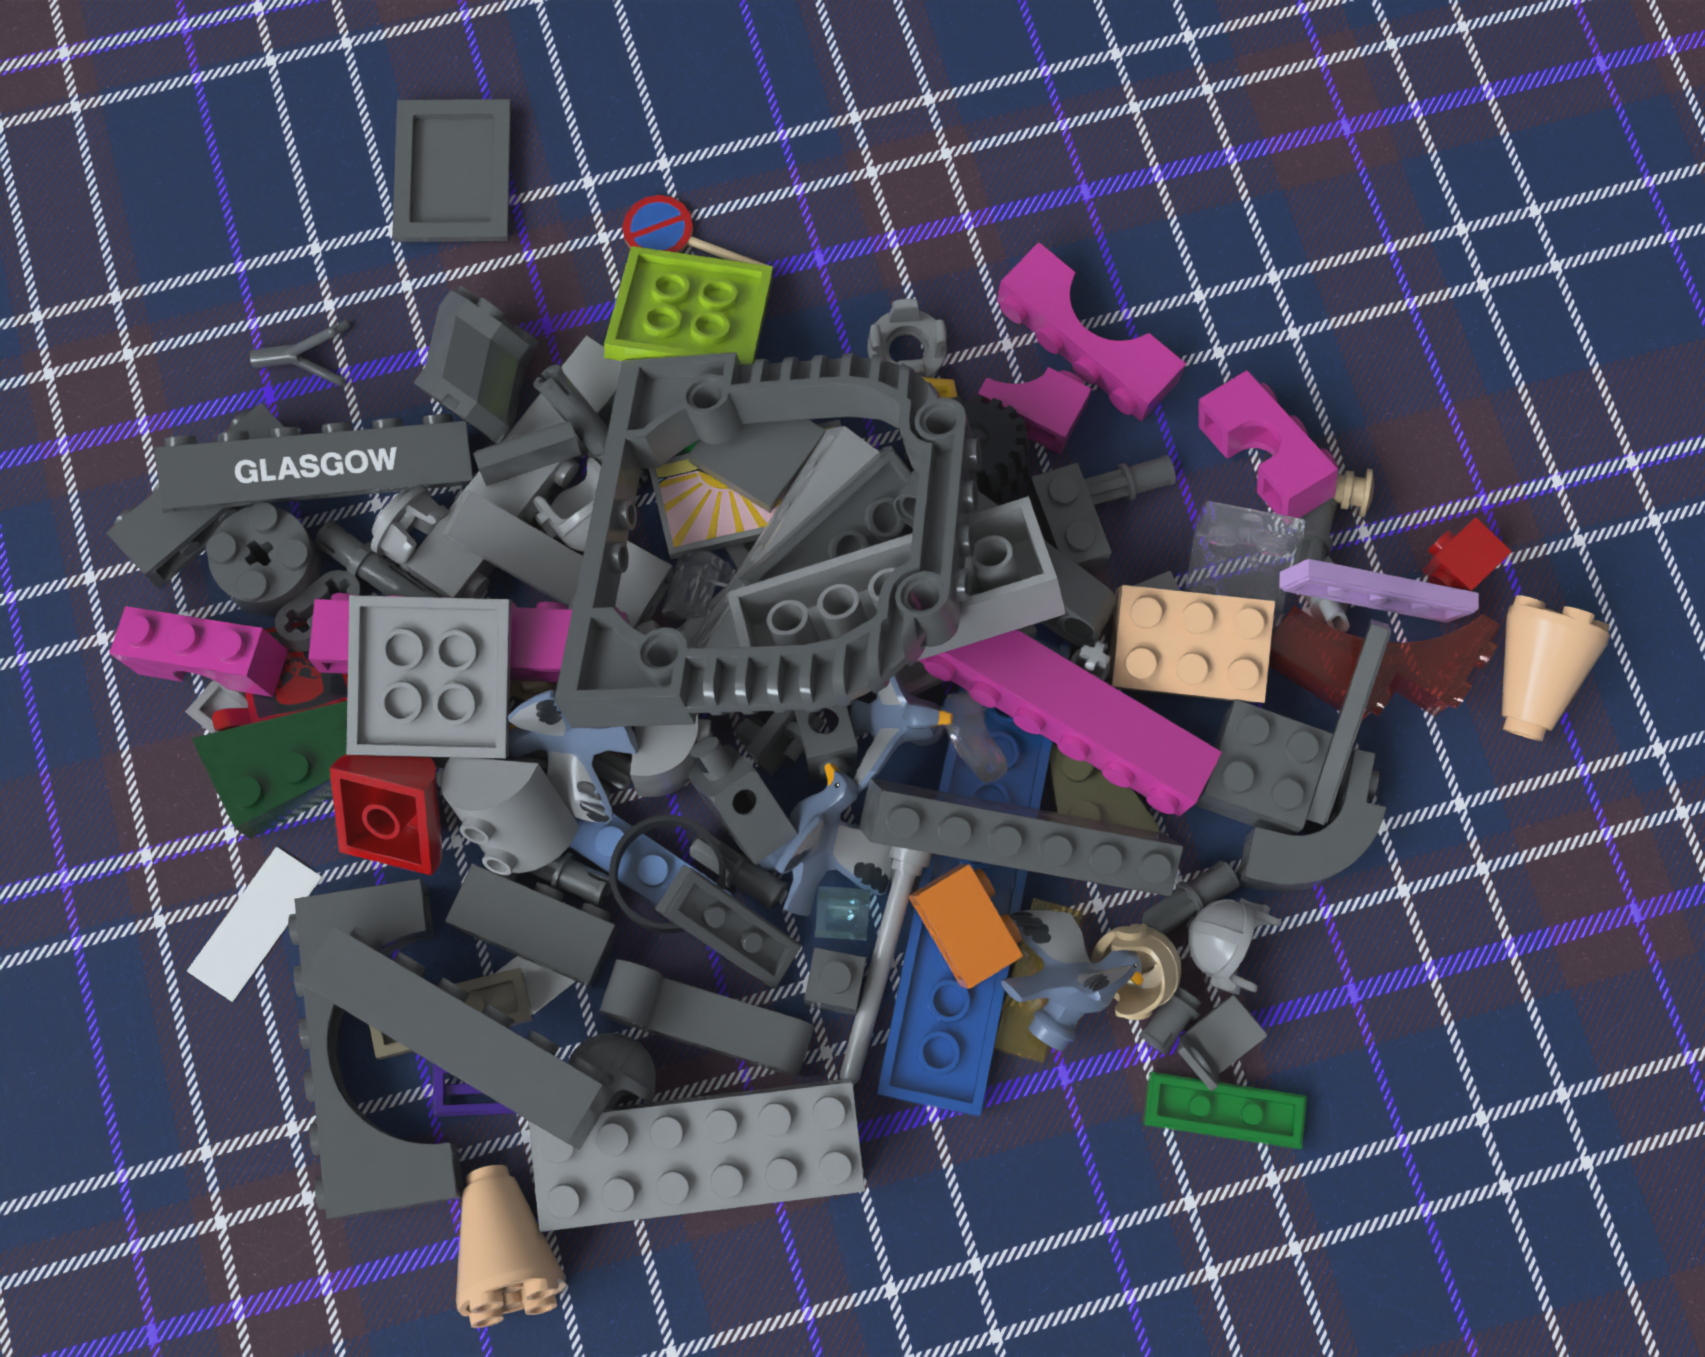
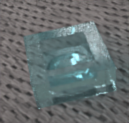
[815,886,870,941]

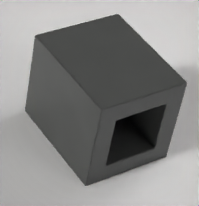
[804,947,866,1016]

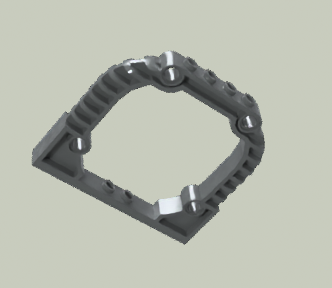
[554,352,982,728]

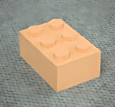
[1106,585,1275,704]

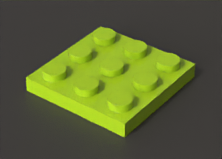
[604,246,773,365]

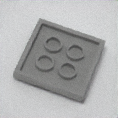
[346,595,512,759]

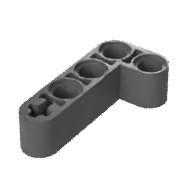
[599,959,815,1077]

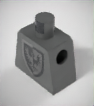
[687,737,797,865]

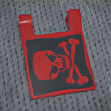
[212,621,348,732]

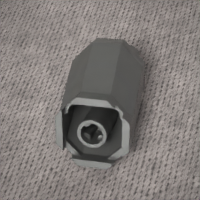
[414,286,540,444]

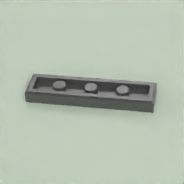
[1306,619,1391,825]

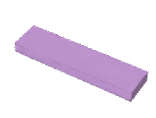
[1280,559,1479,623]

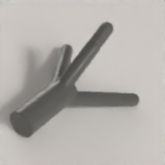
[250,320,351,386]

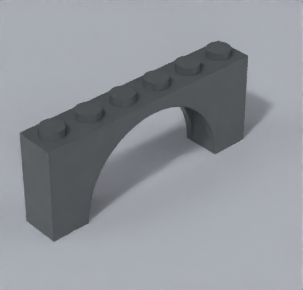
[288,879,464,1220]

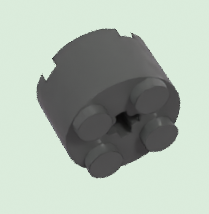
[206,502,322,618]

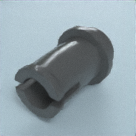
[1139,986,1201,1056]

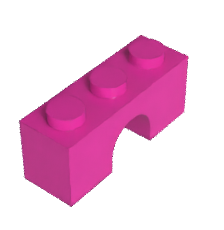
[1199,370,1339,526]
[109,606,288,697]

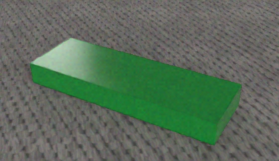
[1143,1072,1307,1150]

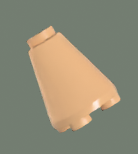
[1501,595,1610,741]
[456,1165,566,1328]

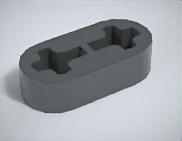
[275,570,363,652]

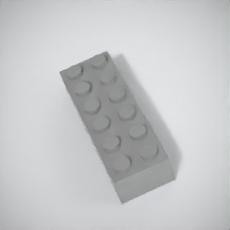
[727,496,1066,664]
[529,1078,865,1232]

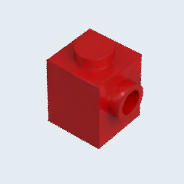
[1422,517,1512,591]

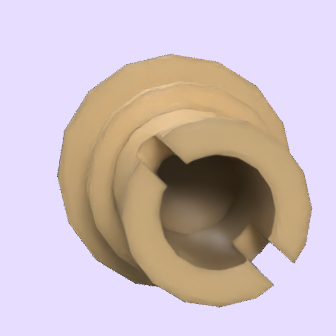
[1332,469,1374,517]

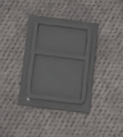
[392,99,512,242]

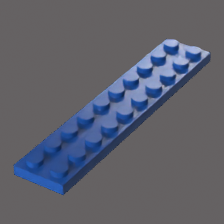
[876,622,1071,1117]

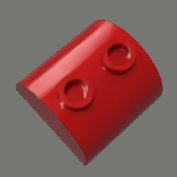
[329,754,443,876]

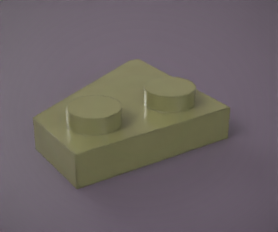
[1048,745,1159,832]

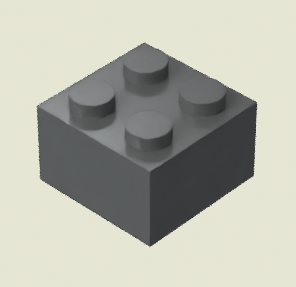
[1194,699,1333,836]

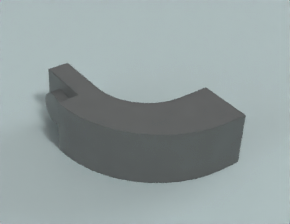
[1237,749,1386,893]

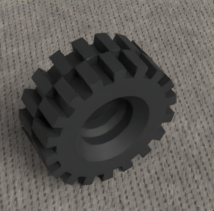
[902,395,1031,505]

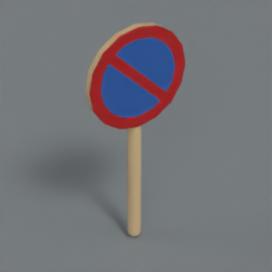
[622,195,770,266]

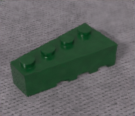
[191,701,347,839]

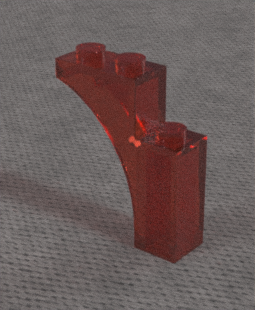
[1269,605,1500,720]

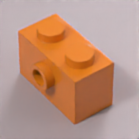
[908,864,1023,989]

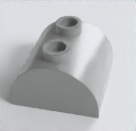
[630,715,714,797]
[441,757,580,875]

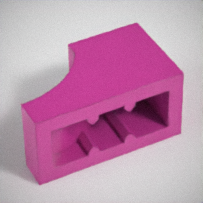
[977,367,1092,454]

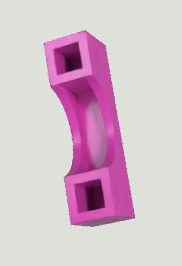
[997,242,1186,422]

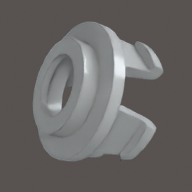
[867,299,947,378]
[371,486,449,572]

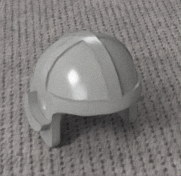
[533,457,601,552]
[1188,898,1282,995]

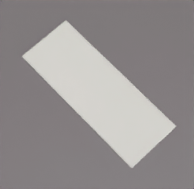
[187,847,322,1002]

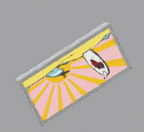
[649,420,841,560]

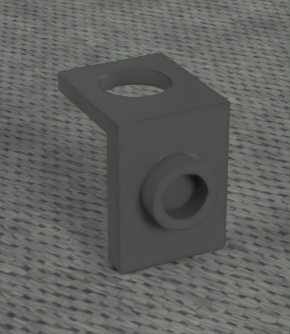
[794,705,858,782]
[1177,994,1267,1091]

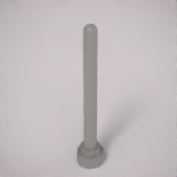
[840,846,933,1085]

